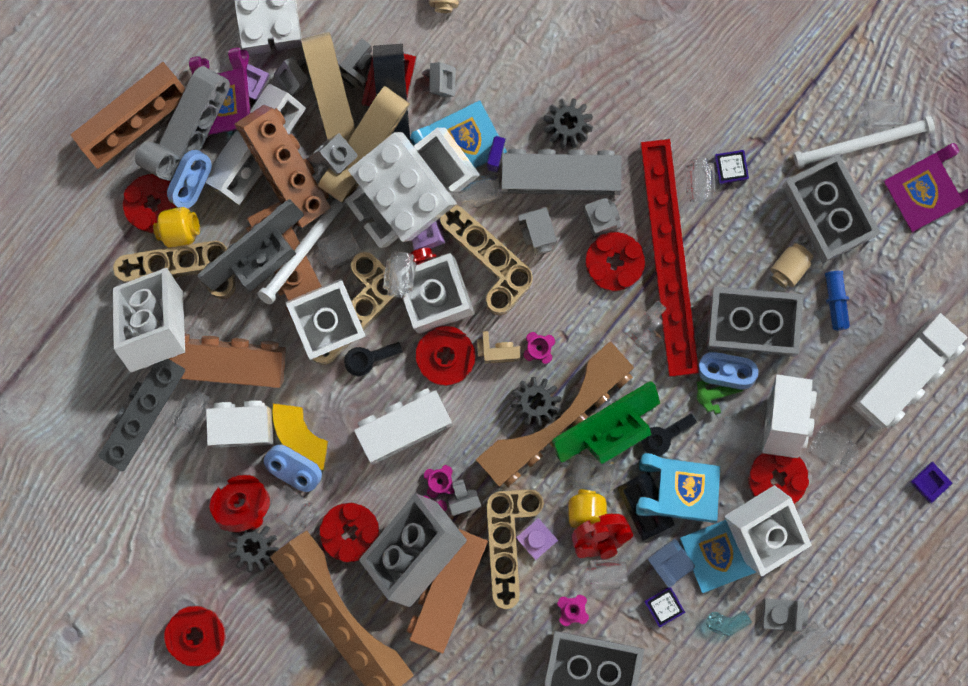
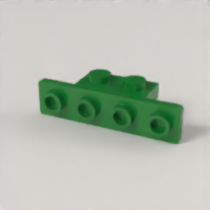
[552,381,660,465]

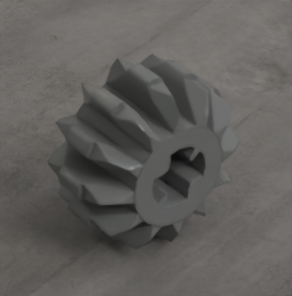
[544,98,593,149]
[511,377,561,428]
[227,526,279,573]

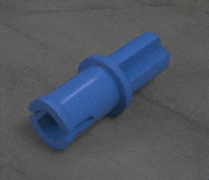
[825,271,850,331]

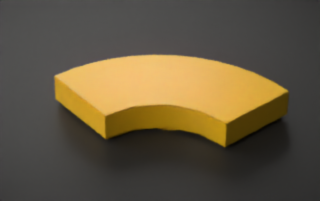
[272,403,328,471]

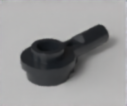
[344,342,403,377]
[641,413,697,456]

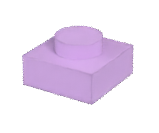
[247,64,270,101]
[412,218,445,250]
[516,518,558,560]

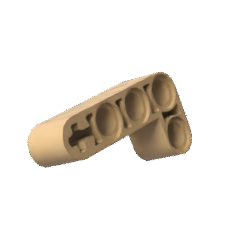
[301,32,355,143]
[317,86,410,203]
[440,205,533,316]
[113,241,236,299]
[313,252,400,365]
[487,490,544,609]

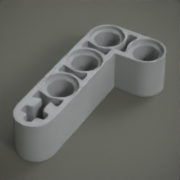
[135,66,230,181]

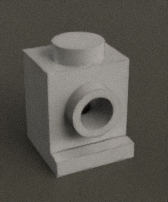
[583,197,621,238]
[518,207,557,255]

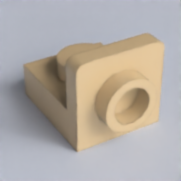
[477,331,520,364]

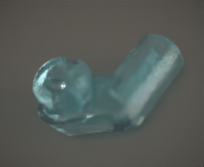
[706,610,752,637]

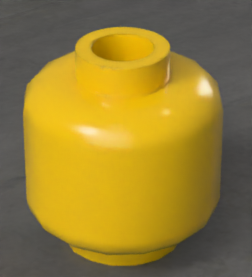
[153,207,200,248]
[568,488,607,529]

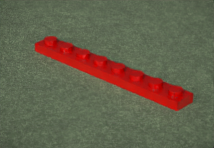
[640,139,699,377]

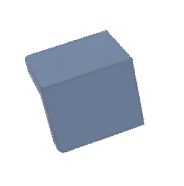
[648,538,695,588]

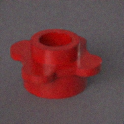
[408,248,437,268]

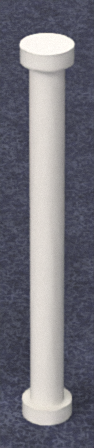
[793,115,935,169]
[257,199,348,304]

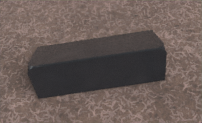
[617,472,675,541]

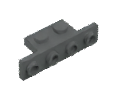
[197,199,304,292]
[99,359,185,471]

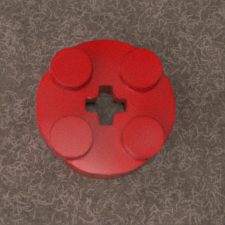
[123,174,181,234]
[585,232,645,292]
[416,326,475,386]
[748,453,809,504]
[209,475,270,532]
[319,502,380,562]
[571,514,633,559]
[164,606,226,667]

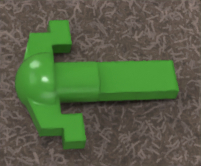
[697,379,743,415]

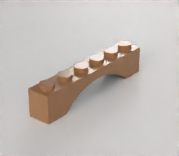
[476,341,634,487]
[270,531,414,686]

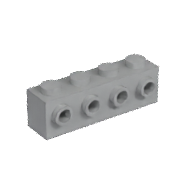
[502,149,622,195]

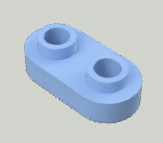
[167,150,212,208]
[698,352,758,390]
[264,445,322,492]

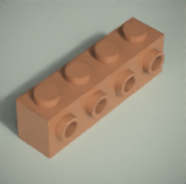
[70,62,185,169]
[234,105,331,228]
[246,202,322,323]
[169,333,286,388]
[407,529,488,654]

